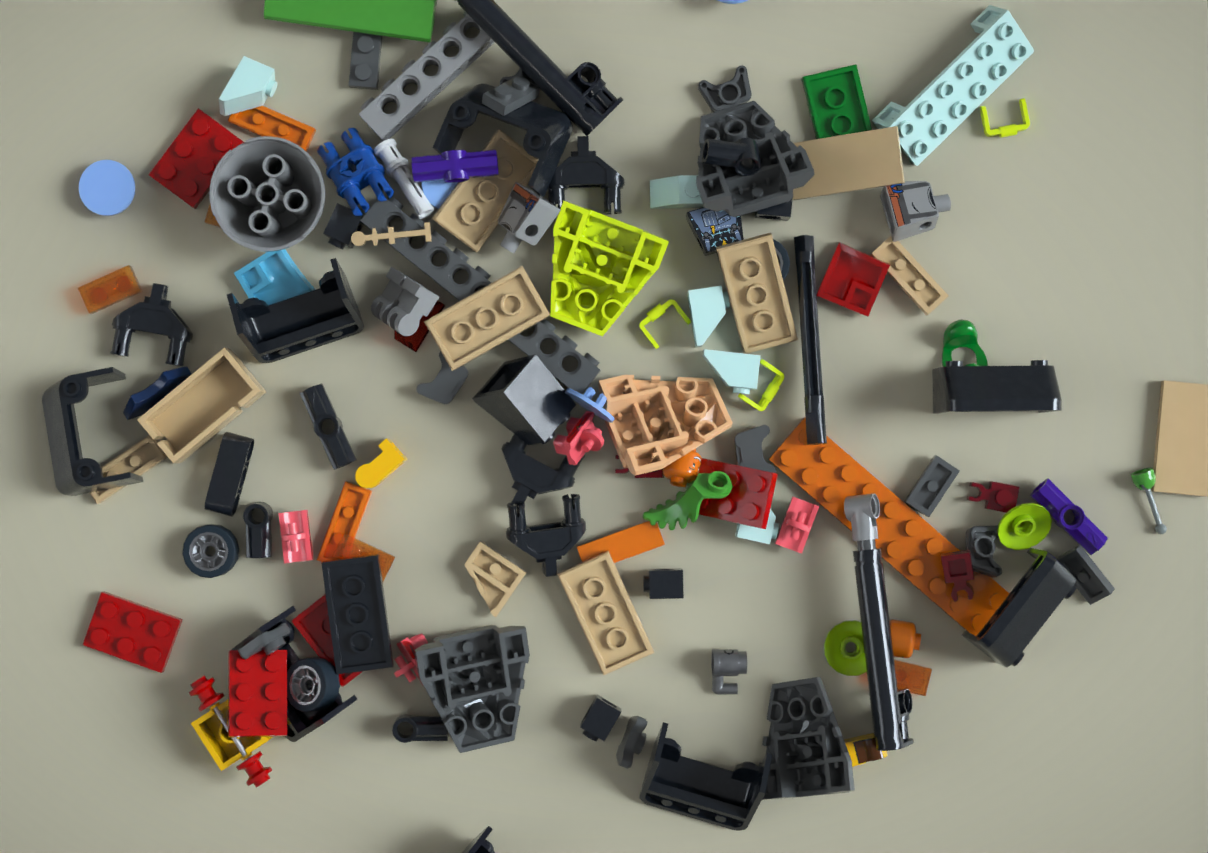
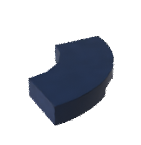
[123,366,192,420]

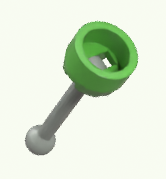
[1131,468,1167,534]

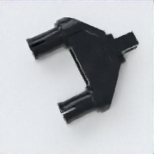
[547,136,625,214]
[110,283,193,367]
[501,434,585,506]
[506,494,586,577]

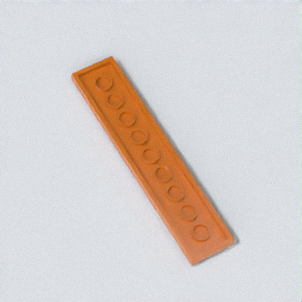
[768,417,1009,636]

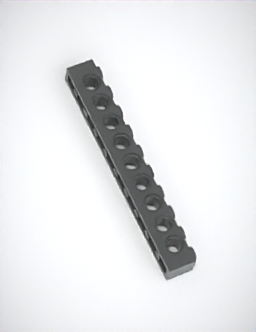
[360,197,601,394]

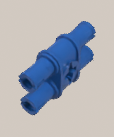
[317,128,394,216]

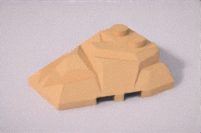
[598,375,732,476]

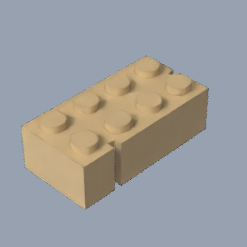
[137,347,266,463]

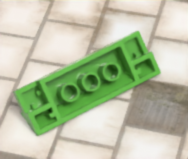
[264,0,437,43]

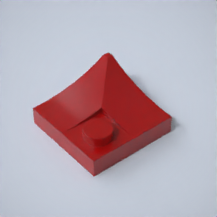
[817,242,890,317]

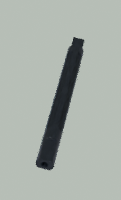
[794,235,827,445]

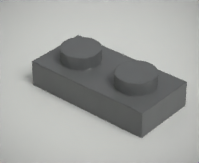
[349,32,382,90]
[482,76,540,116]
[904,455,960,517]
[1057,545,1115,605]

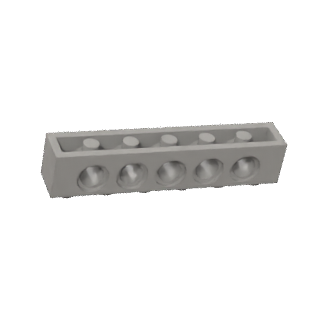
[359,12,495,141]

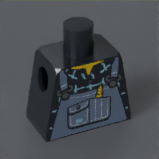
[686,207,744,266]

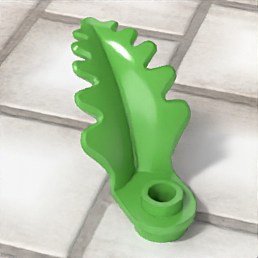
[643,471,732,530]

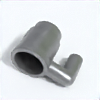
[711,649,747,695]

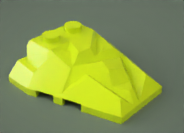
[550,201,669,337]

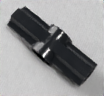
[300,383,357,470]

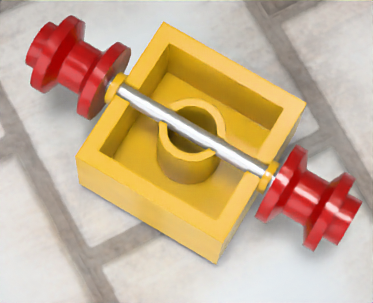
[188,675,273,788]

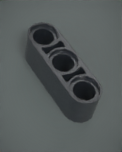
[204,432,254,517]

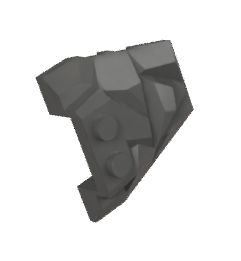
[696,101,814,217]
[414,625,530,753]
[759,677,855,800]

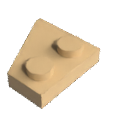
[464,541,527,617]

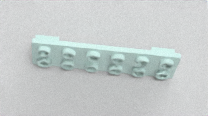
[872,5,1034,166]

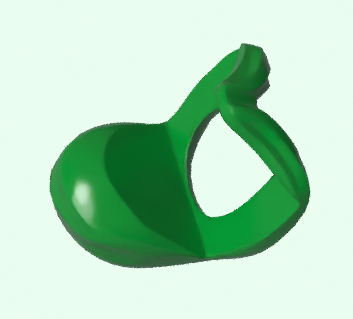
[942,319,988,367]

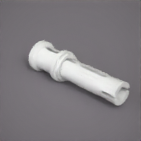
[374,138,434,219]

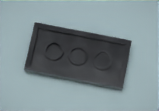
[321,554,394,674]

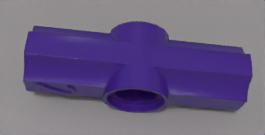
[411,150,499,183]
[1030,478,1108,555]

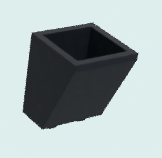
[472,354,576,445]

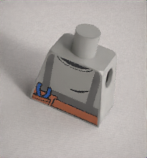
[880,181,951,242]
[498,182,561,253]

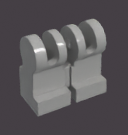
[371,267,439,336]

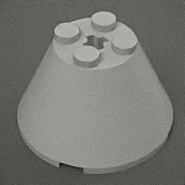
[209,136,325,252]

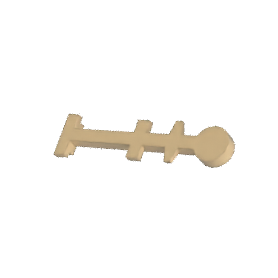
[351,222,432,246]

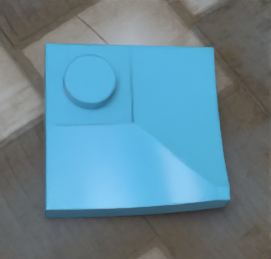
[234,249,315,306]

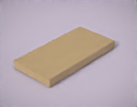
[793,126,905,200]
[431,129,538,253]
[716,232,798,354]
[424,266,551,371]
[1151,380,1208,497]
[557,551,654,676]

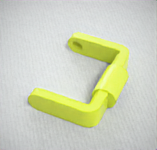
[980,98,1030,138]
[639,299,691,349]
[738,359,784,411]

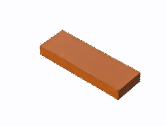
[227,106,316,152]
[316,481,372,562]
[577,521,665,563]

